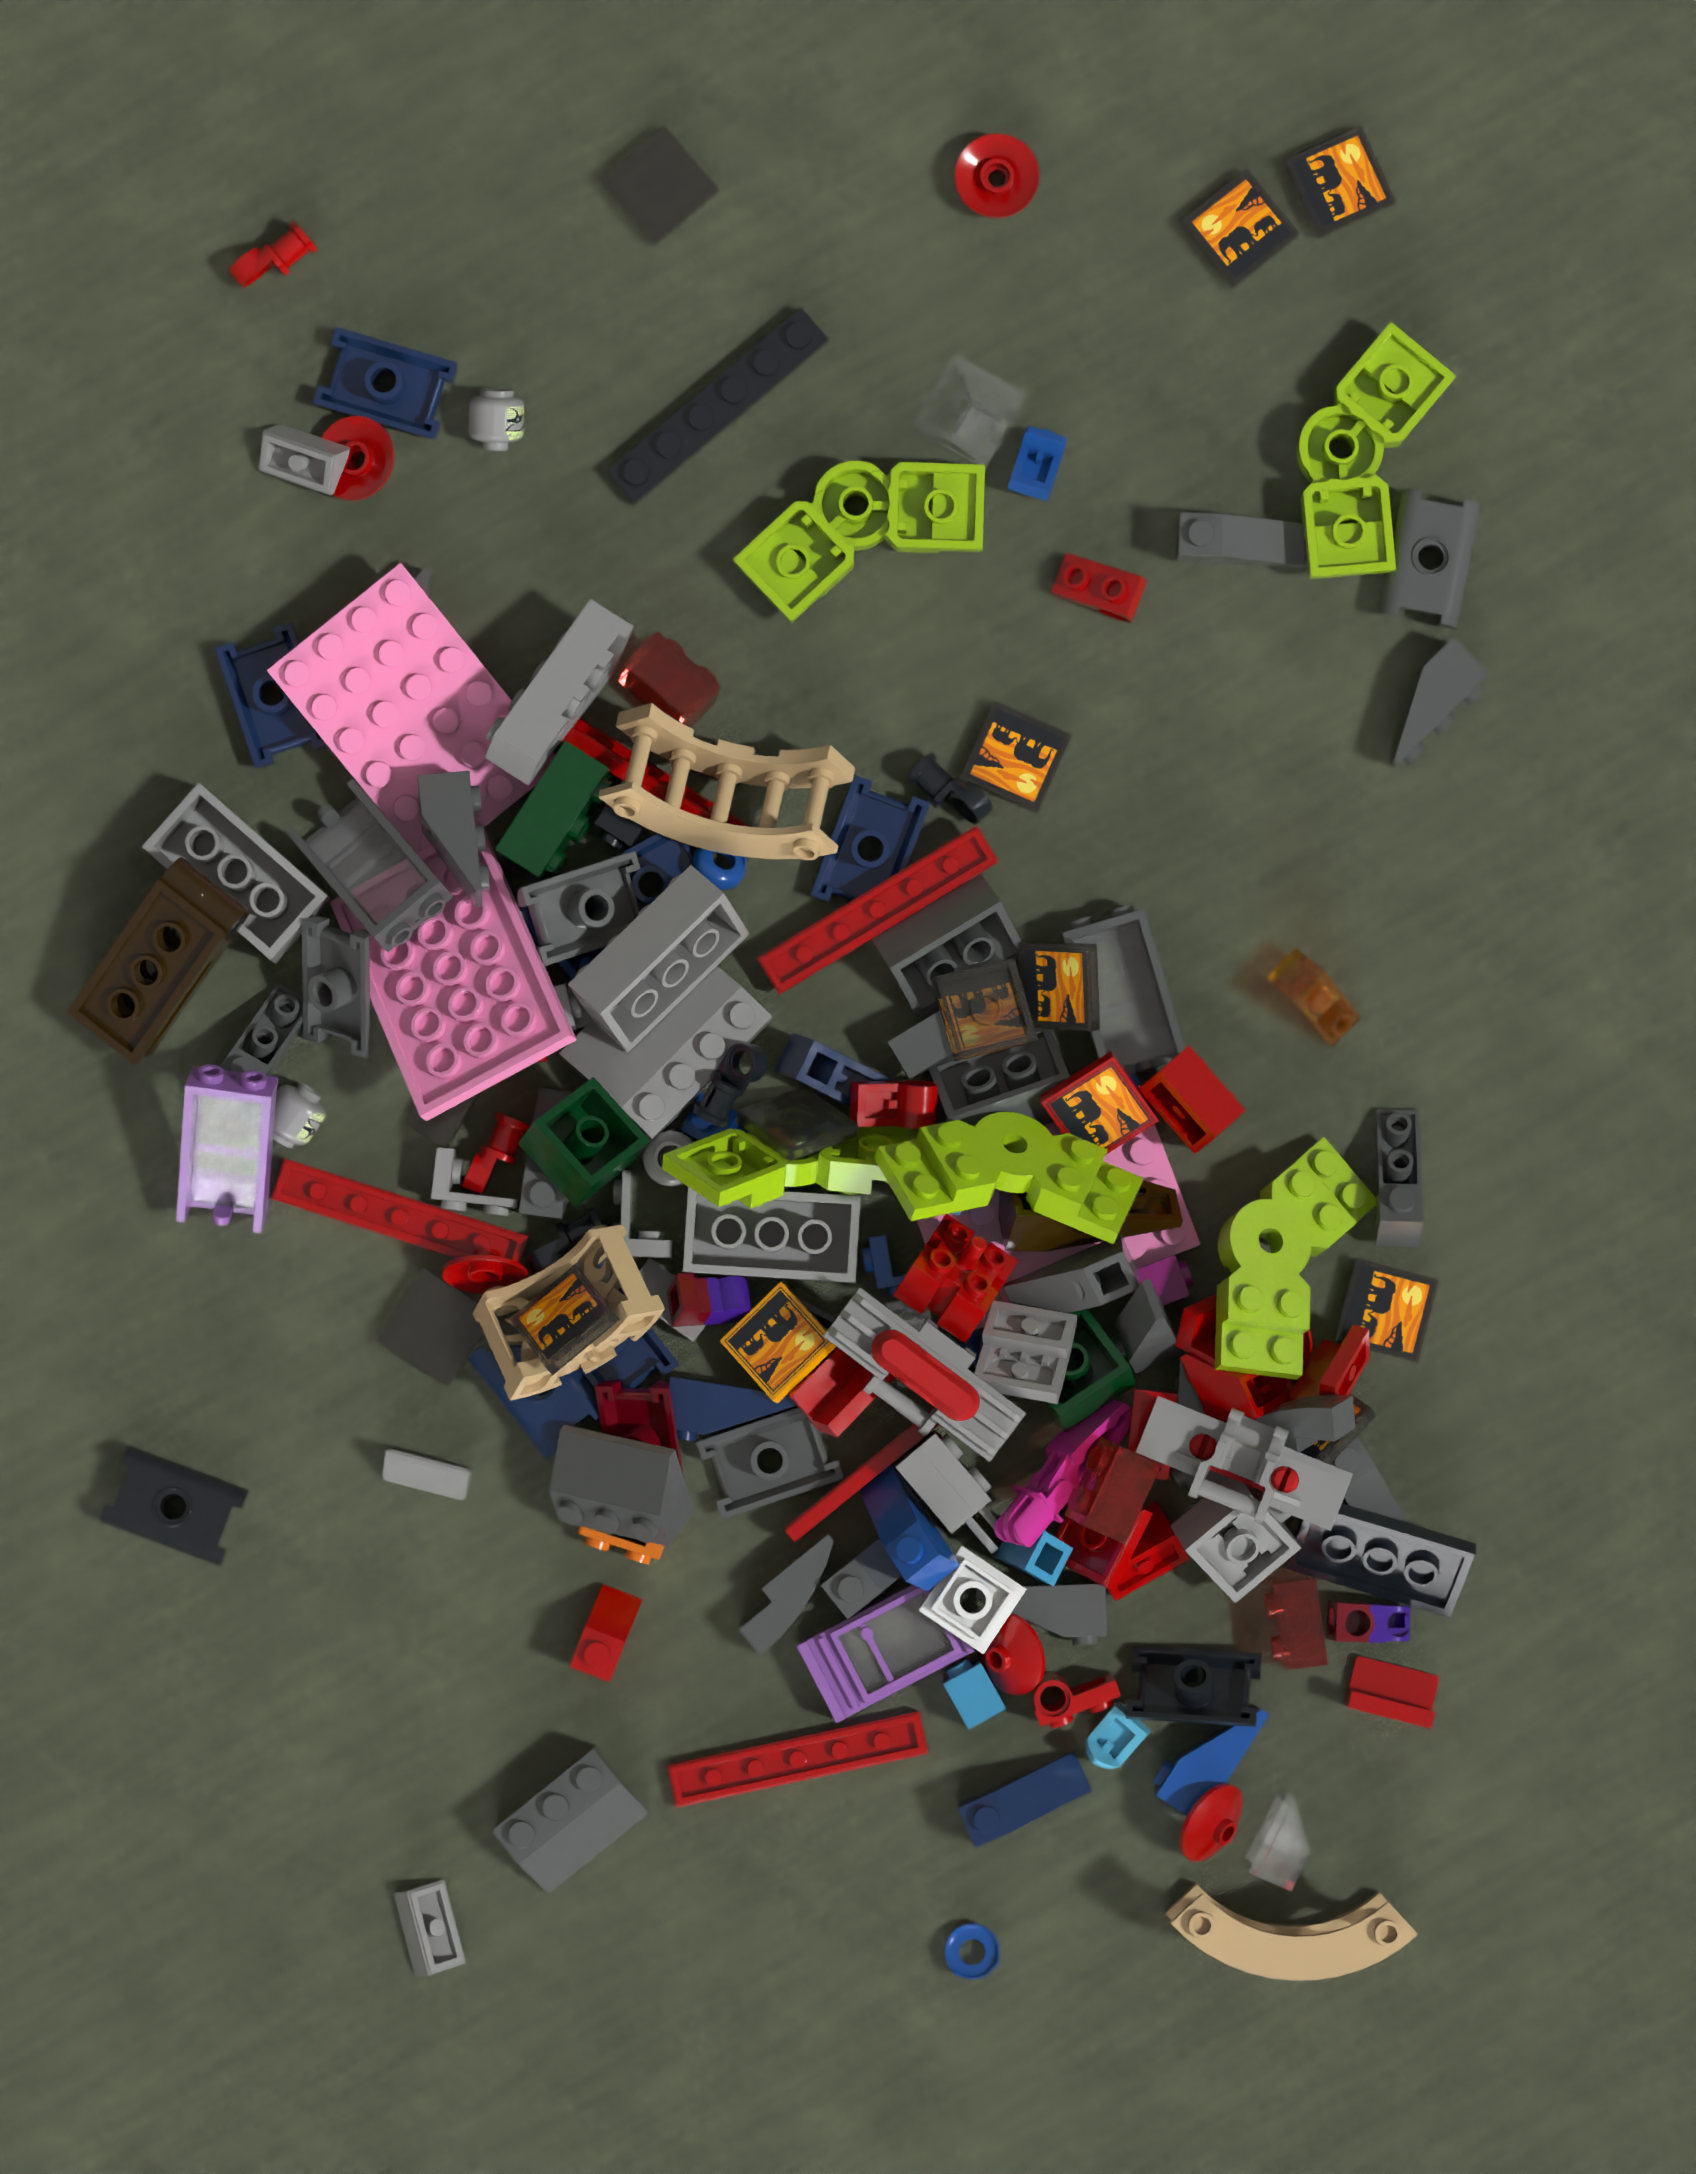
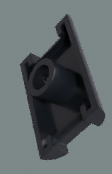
[100,1445,250,1567]
[1125,1645,1262,1727]

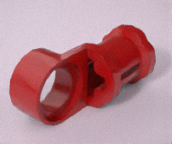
[229,221,318,288]
[462,1111,531,1195]

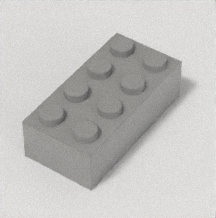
[142,783,332,964]
[568,865,749,1053]
[683,1187,861,1283]

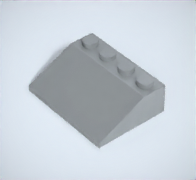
[559,966,772,1140]

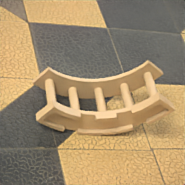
[598,703,855,860]
[1165,1883,1418,1981]

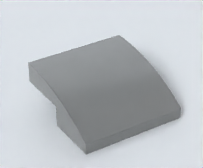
[974,1300,1077,1404]

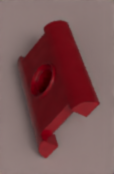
[595,1380,684,1476]

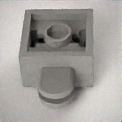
[895,1432,1006,1554]
[1170,1477,1301,1603]

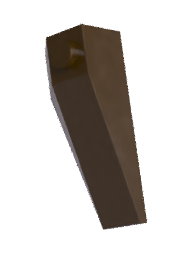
[998,1181,1183,1252]

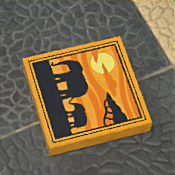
[720,1282,837,1404]

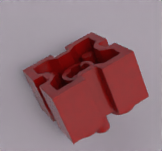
[893,1214,1019,1343]

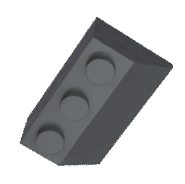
[871,873,1026,1022]
[929,1023,1070,1127]
[549,1425,694,1547]
[492,1745,649,1894]

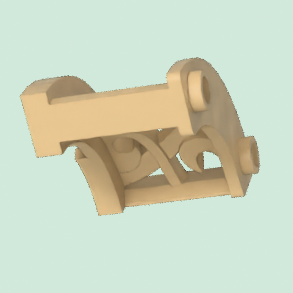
[473,1224,665,1401]

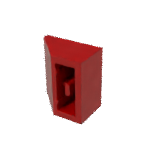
[1138,1045,1246,1154]
[1180,1353,1293,1423]

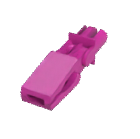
[994,1400,1132,1547]

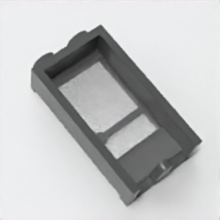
[287,778,453,953]
[1061,904,1185,1074]

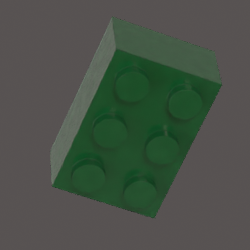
[495,740,613,882]

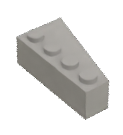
[485,599,634,785]

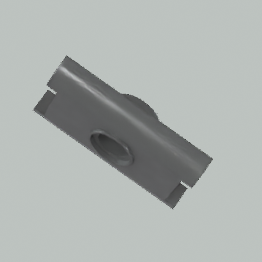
[1378,488,1481,630]
[517,851,640,966]
[302,917,370,1058]
[696,1408,844,1520]

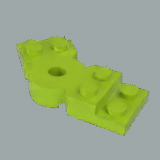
[1296,322,1456,579]
[733,461,985,624]
[662,1112,920,1209]
[874,1112,1143,1245]
[1215,1137,1376,1380]

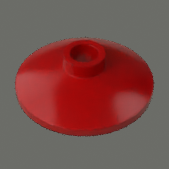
[955,133,1040,219]
[321,416,394,501]
[442,1248,529,1294]
[977,1612,1045,1695]
[1179,1783,1243,1862]

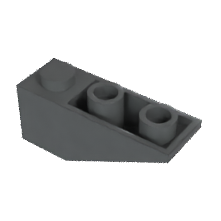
[1390,637,1489,768]
[418,771,490,907]
[206,983,303,1122]
[1374,1109,1424,1247]
[1003,1234,1140,1313]

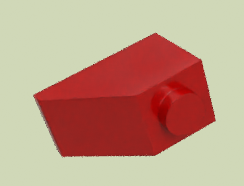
[569,1584,643,1683]

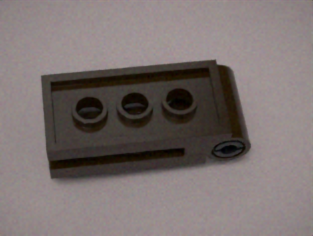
[67,857,250,1065]

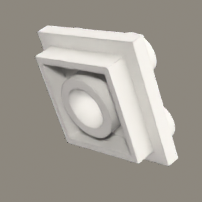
[918,1546,1027,1654]

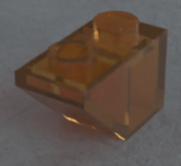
[1265,948,1362,1048]

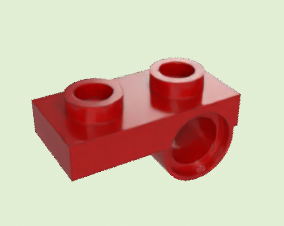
[1051,553,1147,623]
[849,1080,938,1129]
[1030,1672,1121,1728]

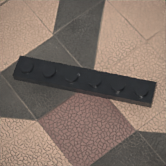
[607,307,829,506]

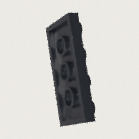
[1285,1504,1477,1618]

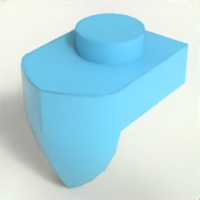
[1085,1702,1151,1769]

